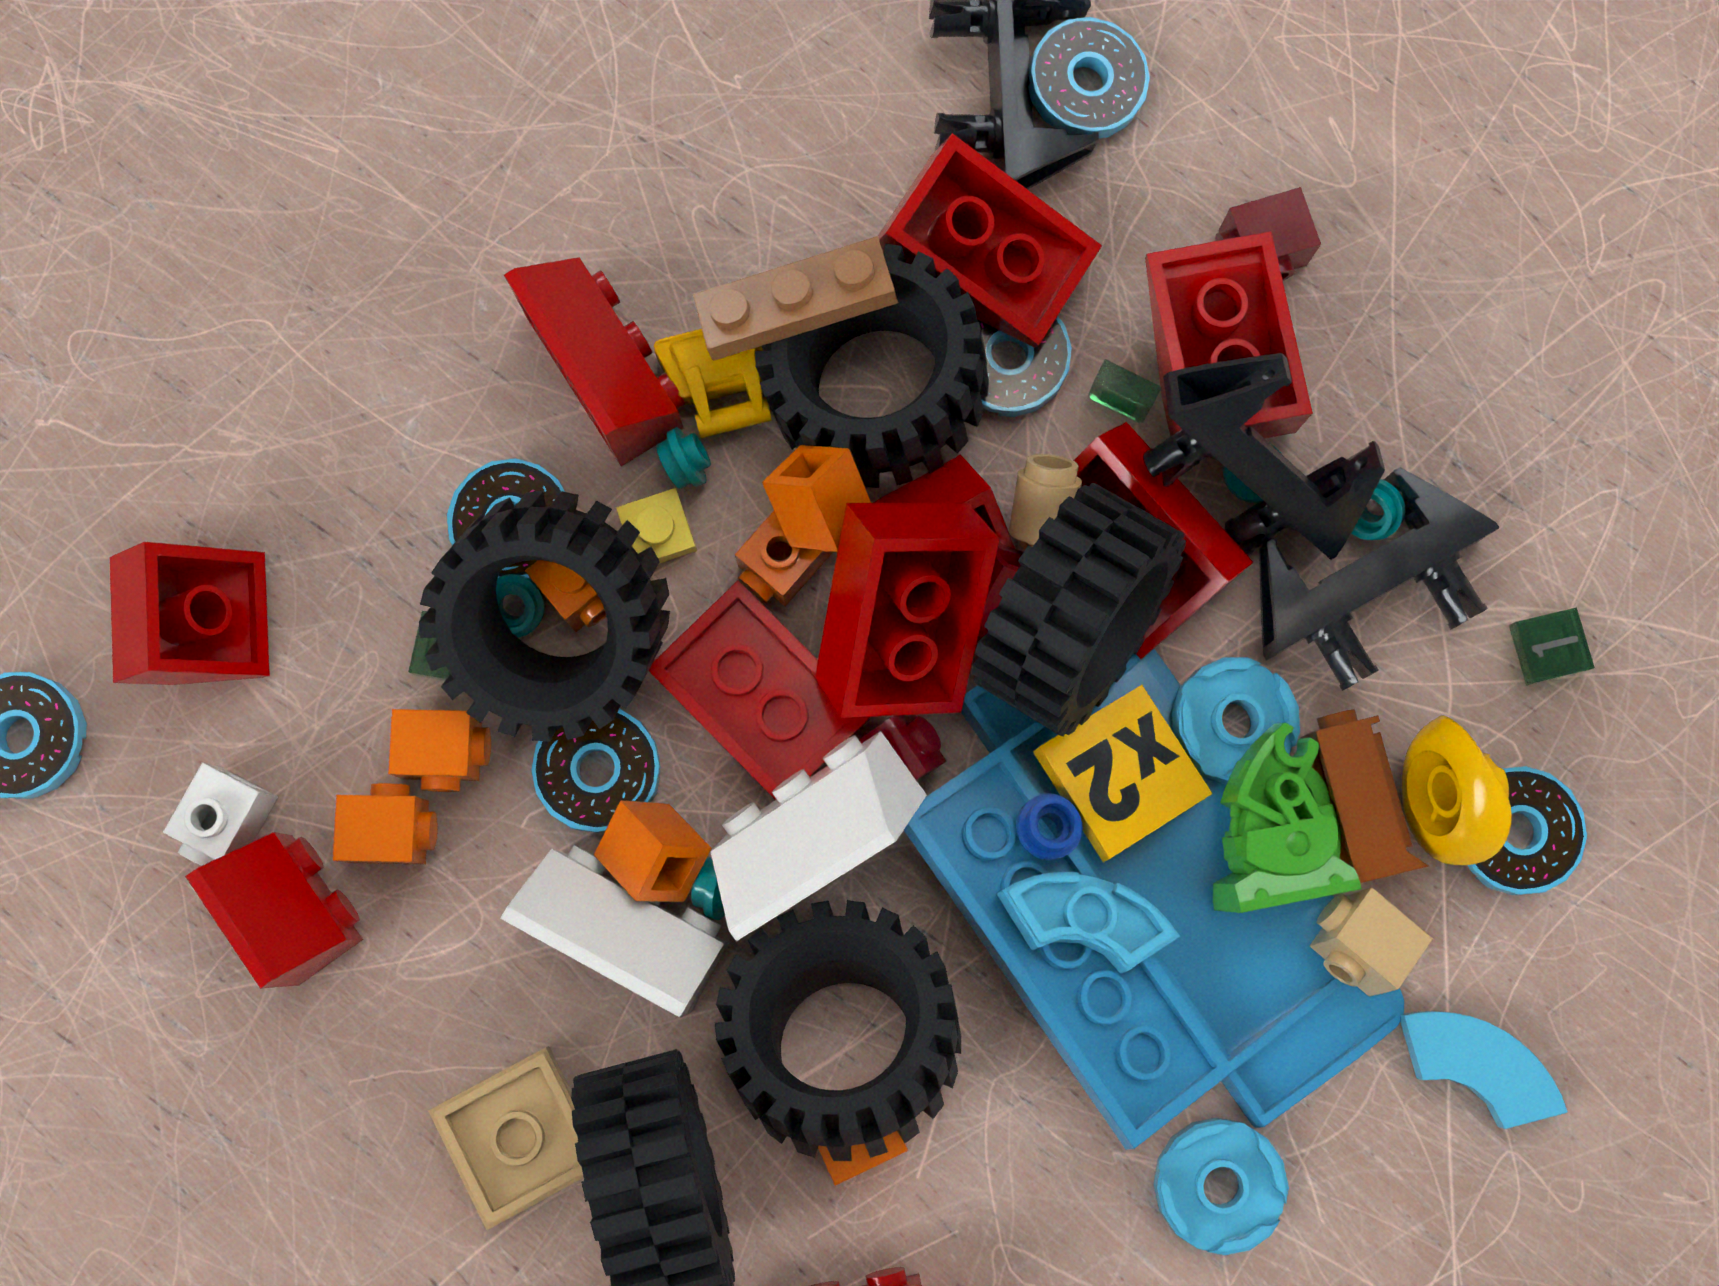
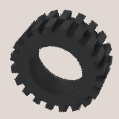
[755,244,989,488]
[972,483,1186,737]
[419,491,670,742]
[715,900,961,1161]
[571,1049,735,1286]

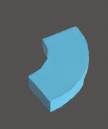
[996,872,1180,973]
[1400,1011,1568,1129]

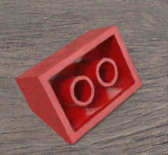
[504,257,685,467]
[1073,422,1254,659]

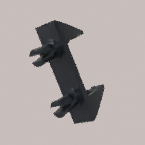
[929,0,1099,189]
[1143,353,1385,560]
[1259,467,1500,691]

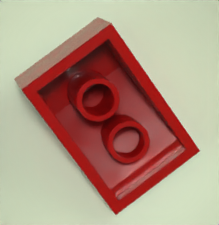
[878,133,1102,348]
[1145,231,1313,439]

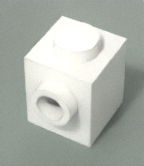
[163,762,278,866]

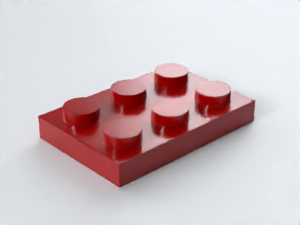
[648,580,872,800]

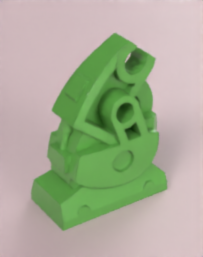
[1213,722,1362,913]

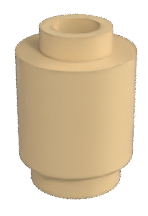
[1009,454,1082,550]

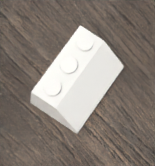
[711,731,927,941]
[500,845,729,1017]

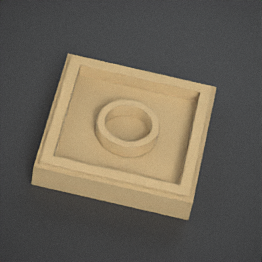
[428,1046,584,1230]

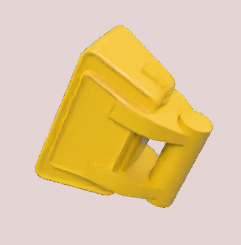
[653,329,772,438]

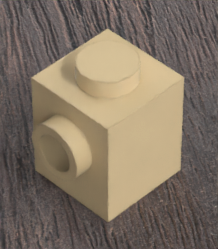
[1309,887,1433,997]

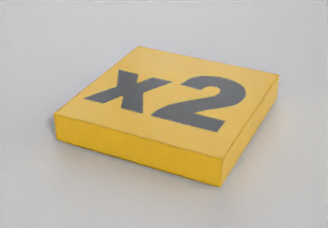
[1033,685,1213,862]

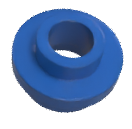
[1016,793,1083,860]

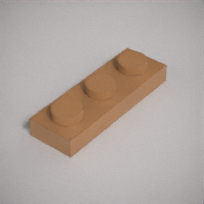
[693,236,898,361]

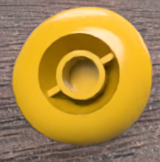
[1402,715,1512,865]

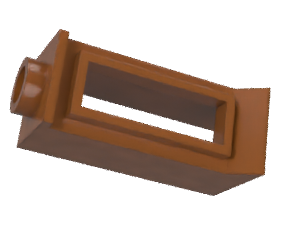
[1301,709,1429,883]

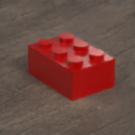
[815,503,1000,718]

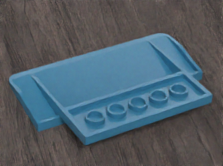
[904,649,1404,1150]

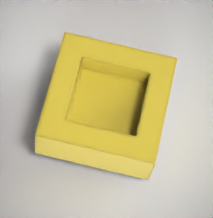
[616,488,697,564]

